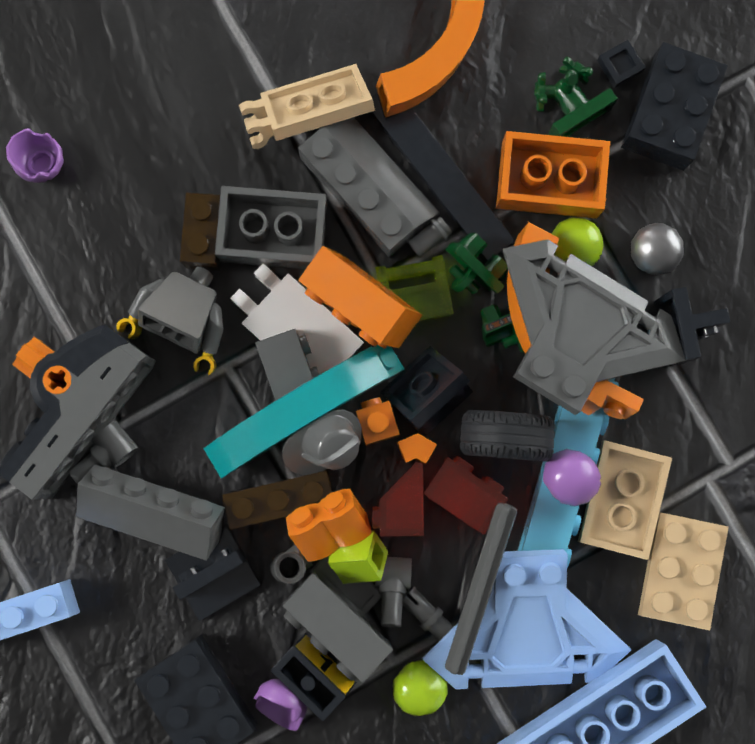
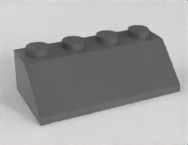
[298,117,440,258]

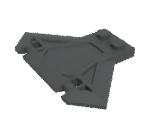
[503,239,686,415]

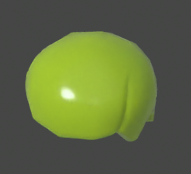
[551,217,603,266]
[392,660,448,716]

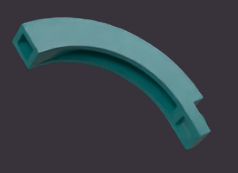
[203,345,405,478]

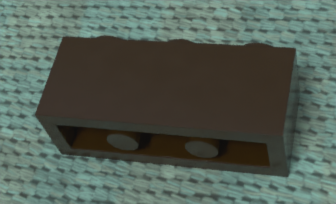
[222,471,333,530]

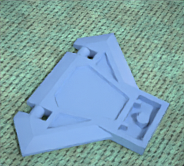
[422,549,631,689]

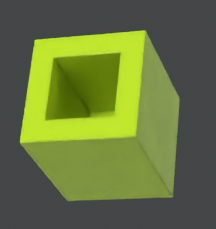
[328,530,388,584]

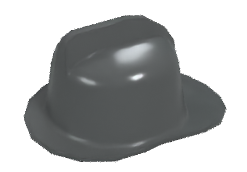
[282,409,362,475]

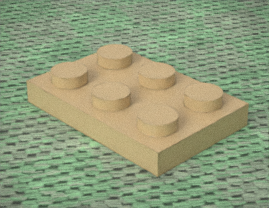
[578,440,672,560]
[638,512,728,630]

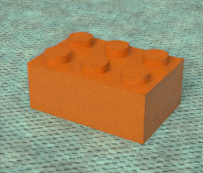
[496,131,610,219]
[298,246,423,349]

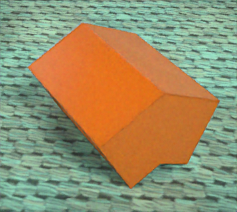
[397,433,437,464]

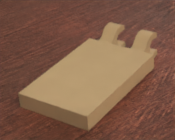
[239,64,375,149]

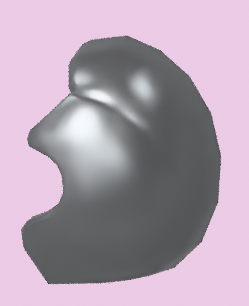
[631,223,684,275]

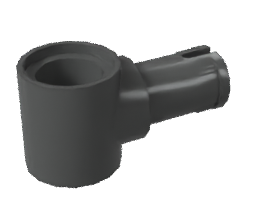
[69,421,139,484]
[270,545,313,584]
[375,557,412,628]

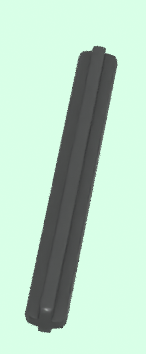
[445,503,517,675]

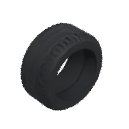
[460,410,555,461]

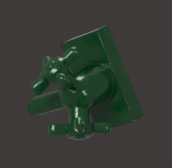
[534,56,618,137]

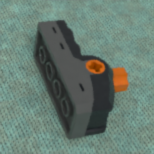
[0,324,156,500]

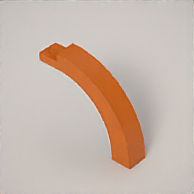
[376,0,485,118]
[507,222,644,419]

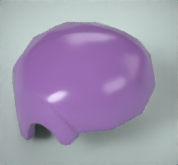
[6,128,64,183]
[543,449,601,507]
[254,678,307,731]

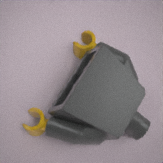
[116,267,224,375]

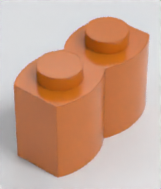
[286,489,372,562]

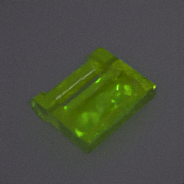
[375,255,454,321]

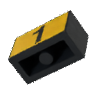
[270,633,357,721]

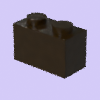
[180,193,221,271]

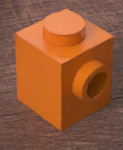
[356,397,400,446]

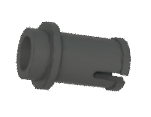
[407,217,452,258]

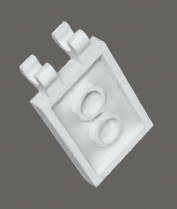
[230,264,364,374]

